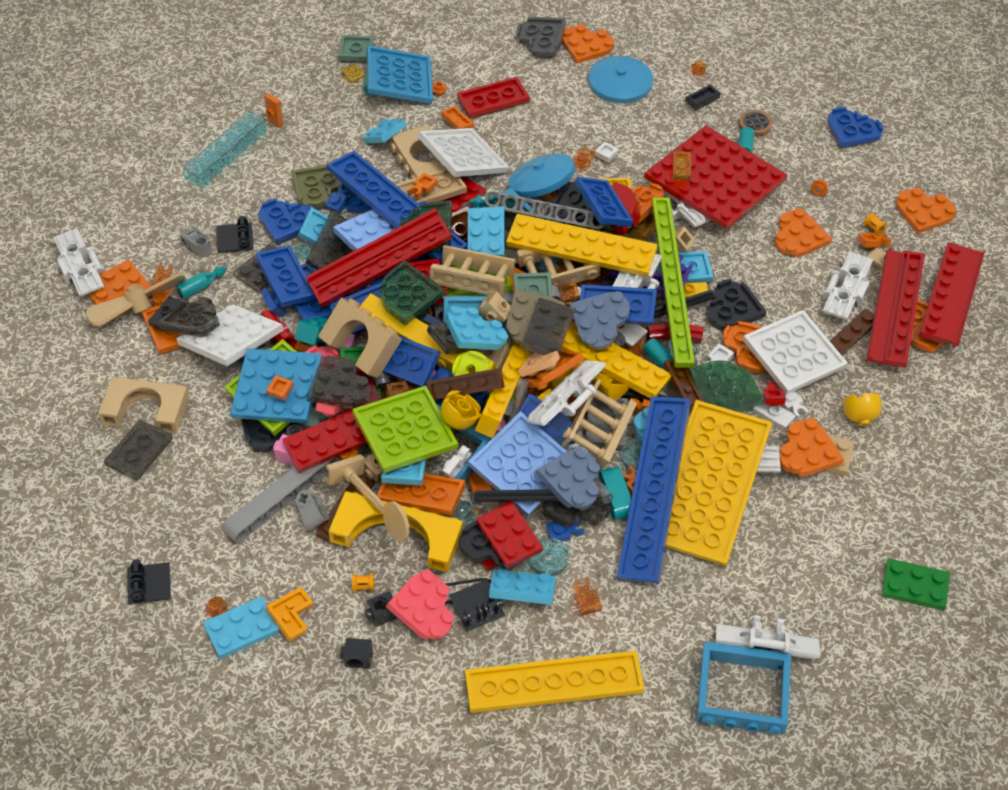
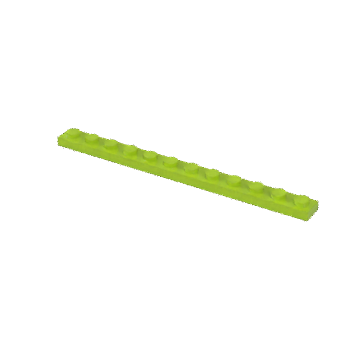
[651,197,695,368]

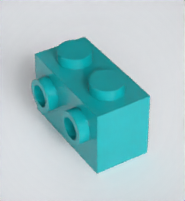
[294,317,328,346]

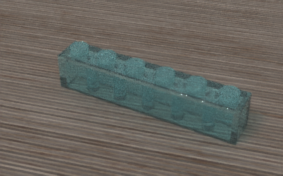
[183,110,267,188]

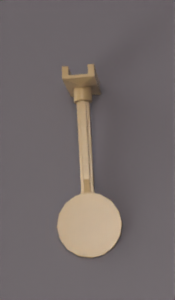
[325,454,409,542]

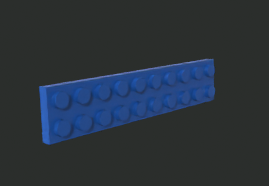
[327,151,468,265]
[617,397,691,584]

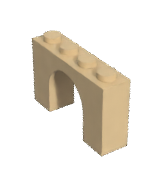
[390,124,446,179]
[318,298,402,378]
[98,377,190,434]

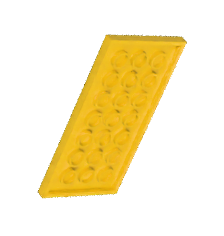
[666,400,772,566]

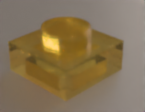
[341,63,364,83]

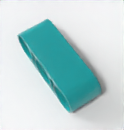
[599,466,632,520]

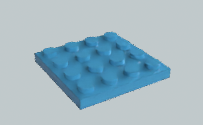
[366,45,433,104]
[230,348,323,424]

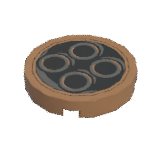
[739,110,772,137]

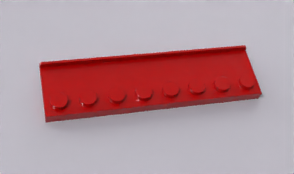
[306,208,452,307]
[919,242,985,348]
[866,248,925,368]

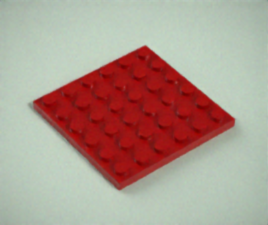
[644,125,788,230]

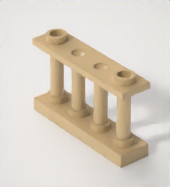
[430,245,515,297]
[517,249,600,288]
[562,379,637,470]

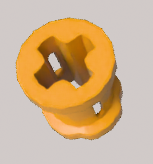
[864,213,887,235]
[352,573,374,593]

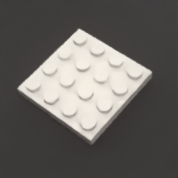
[418,128,509,177]
[177,304,284,366]
[742,310,848,395]

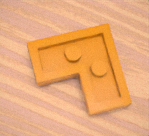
[265,586,313,642]

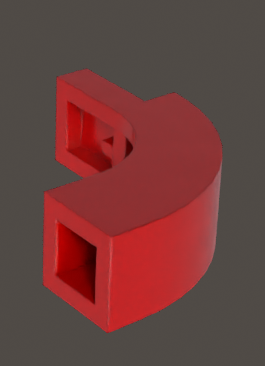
[610,182,641,236]

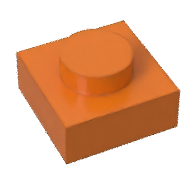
[266,375,294,401]

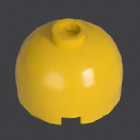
[441,390,481,430]
[842,393,882,426]

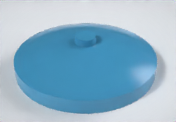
[589,56,653,103]
[508,153,576,198]

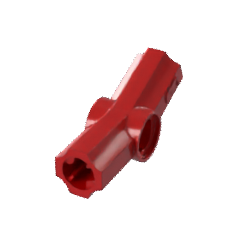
[261,309,297,349]
[646,323,704,343]

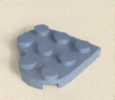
[569,291,630,350]
[535,448,600,511]

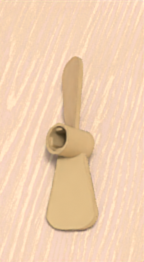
[86,272,185,326]

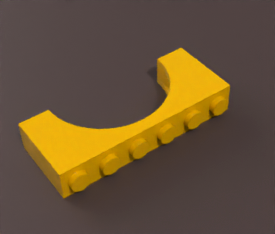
[329,491,463,573]

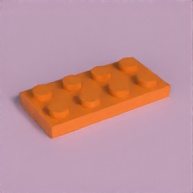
[377,473,466,516]

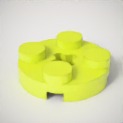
[452,351,492,376]

